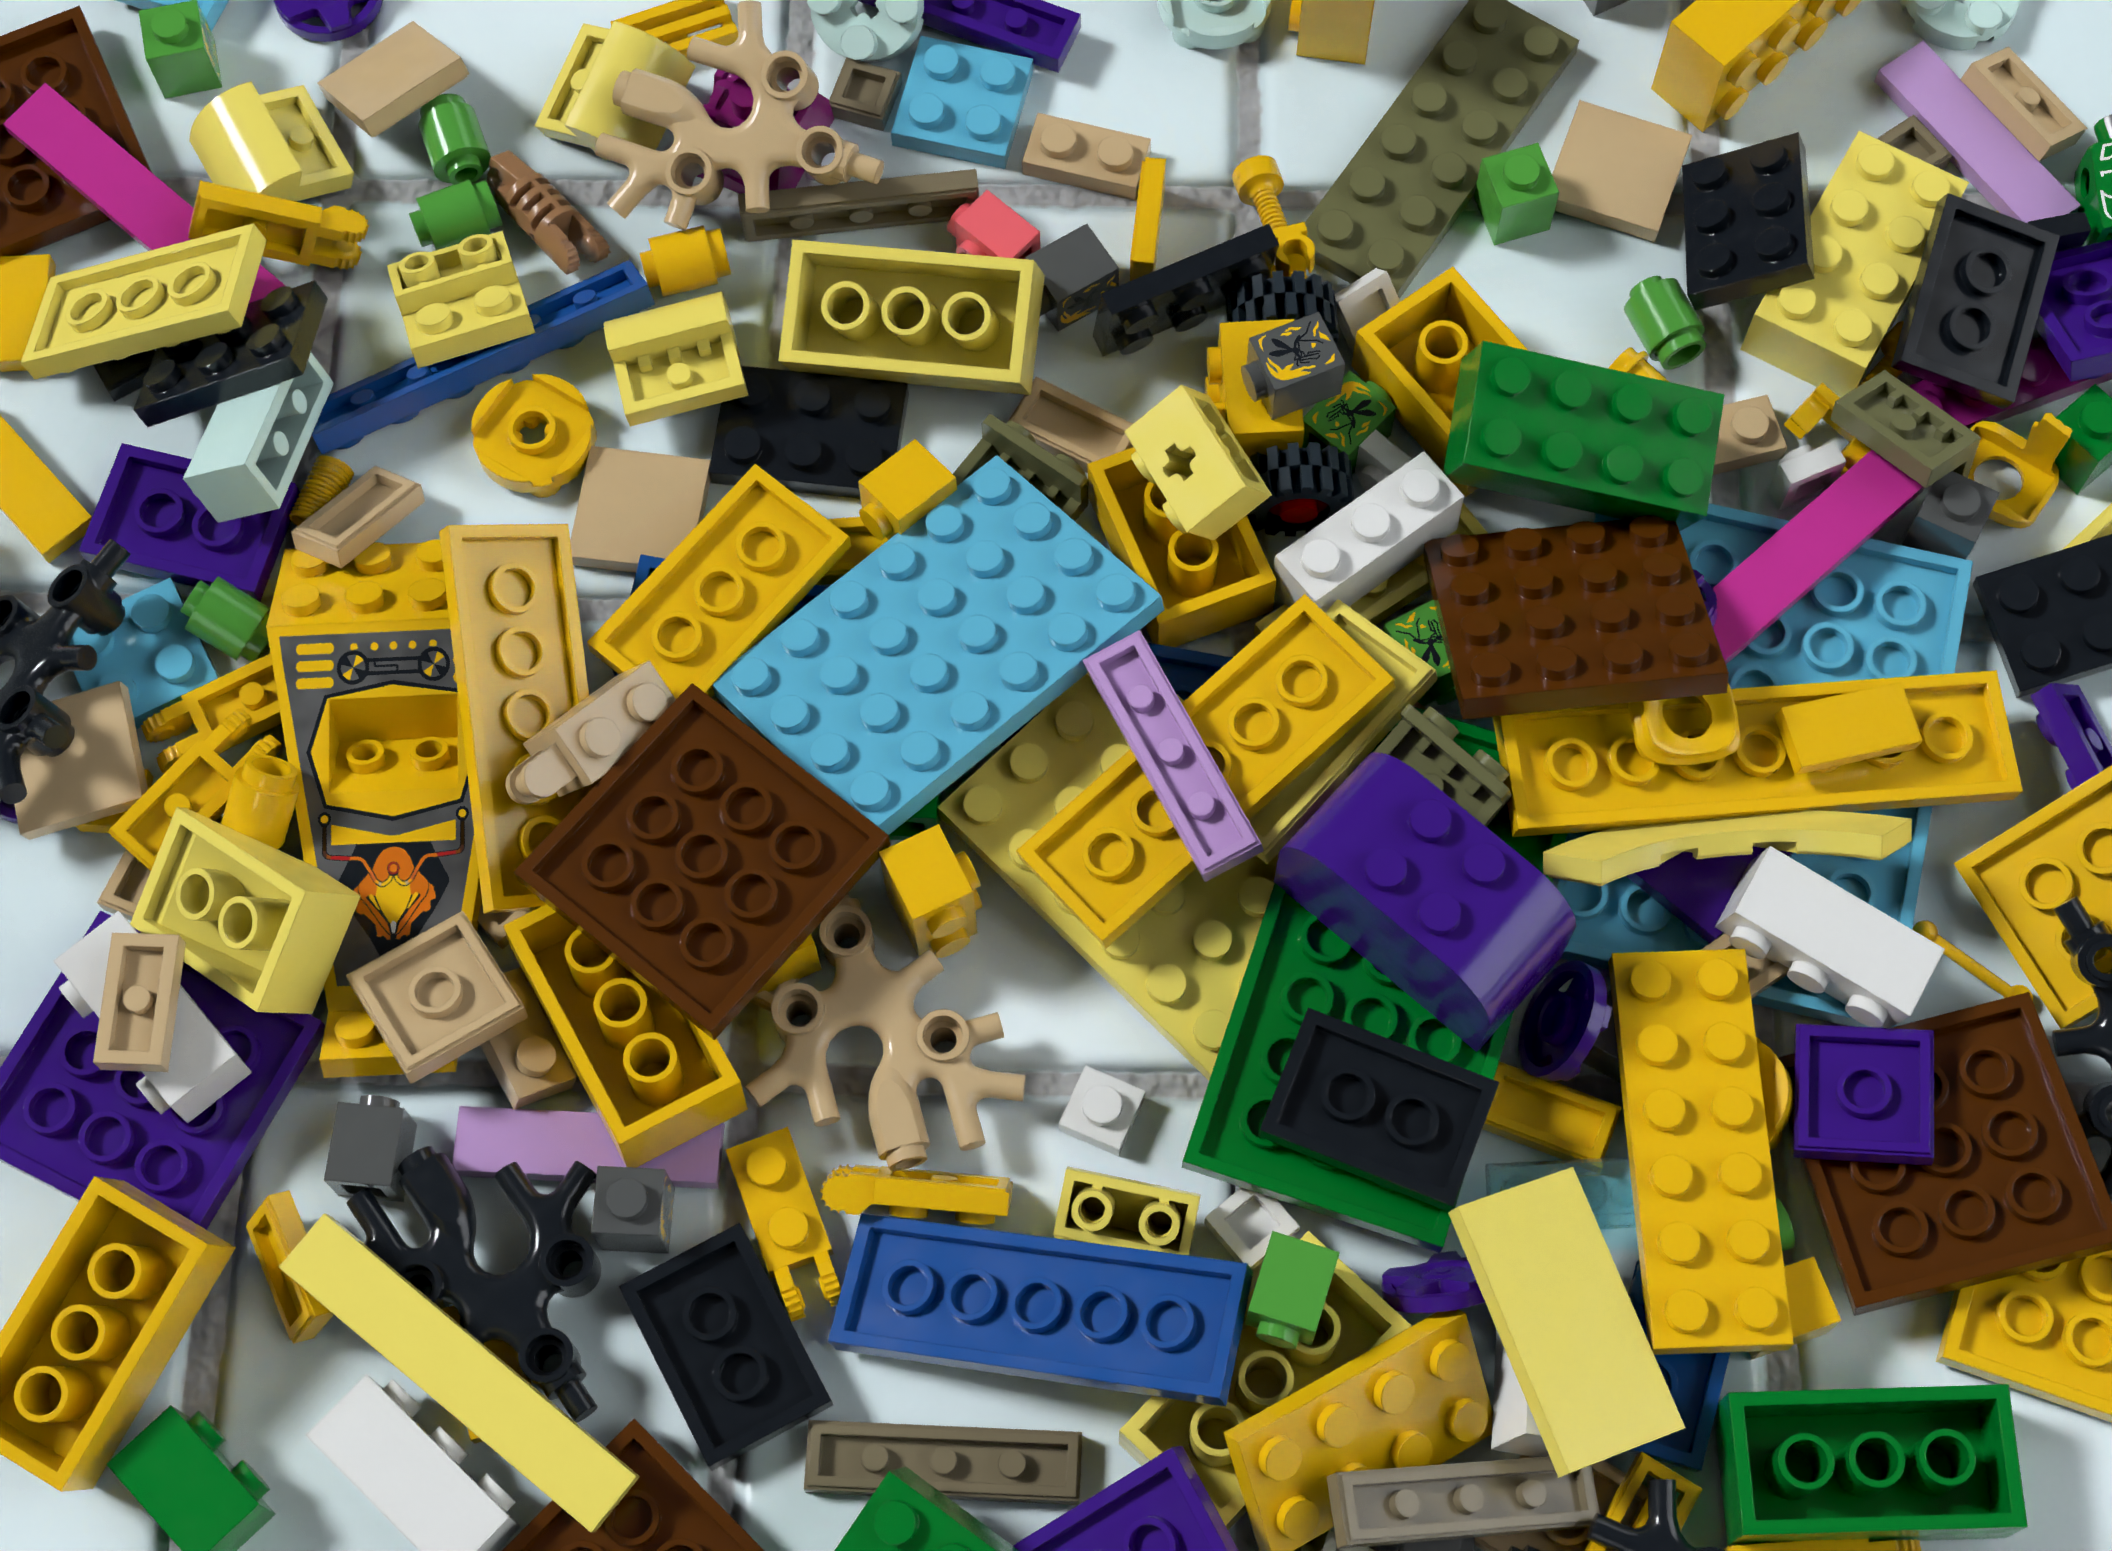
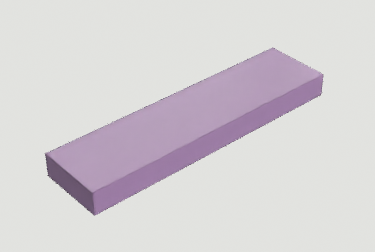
[1874,41,2081,223]
[1082,630,1264,882]
[452,1106,725,1189]

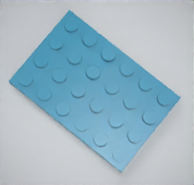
[712,455,1164,835]

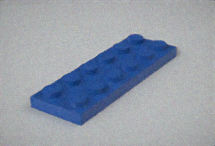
[828,1213,1253,1407]

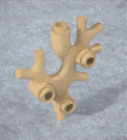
[595,0,884,231]
[745,892,1026,1171]

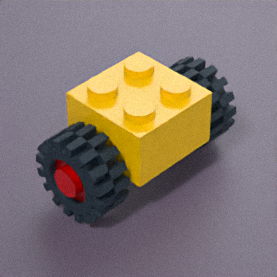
[1205,270,1355,537]

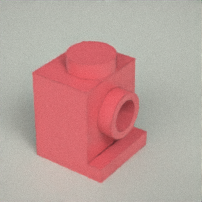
[947,190,1041,259]

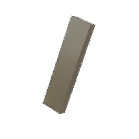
[738,169,979,242]
[804,1420,1082,1505]
[1327,1456,1600,1549]

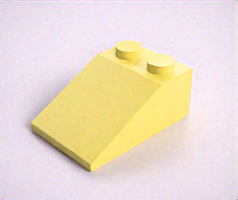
[130,807,361,1014]

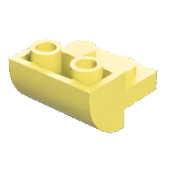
[534,21,696,162]
[189,81,354,202]
[387,230,535,369]
[604,291,749,427]
[1053,1166,1201,1256]

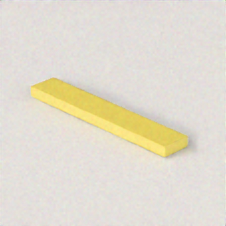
[279,1213,640,1533]

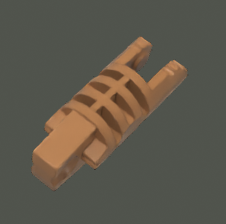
[487,150,611,275]

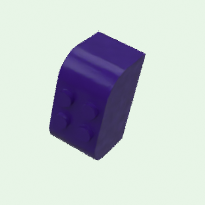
[1274,752,1576,1052]

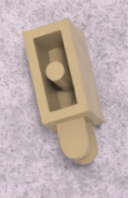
[506,660,676,805]

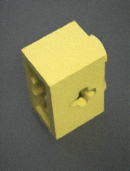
[1124,384,1272,541]

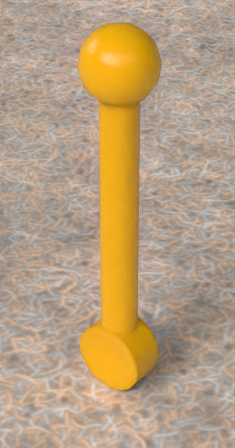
[1912,920,2033,1001]

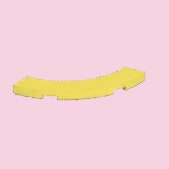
[1543,810,1912,886]

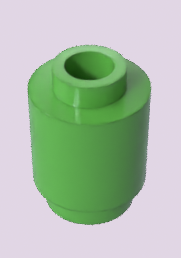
[418,94,491,184]
[409,179,503,251]
[1624,276,1707,370]
[180,576,270,662]

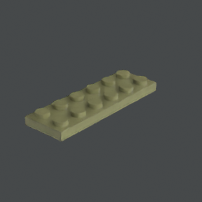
[1305,0,1579,299]

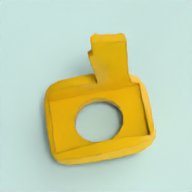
[1968,413,2072,529]
[1628,683,1740,766]

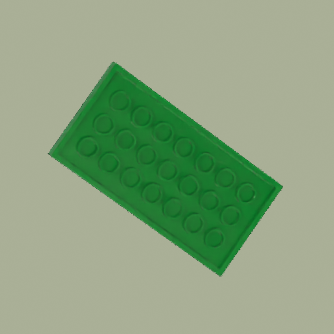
[1181,707,1567,1253]

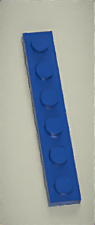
[312,260,655,455]

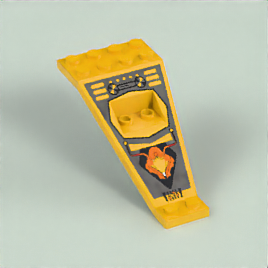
[266,539,482,1078]

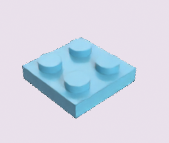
[891,36,1034,169]
[70,578,219,729]

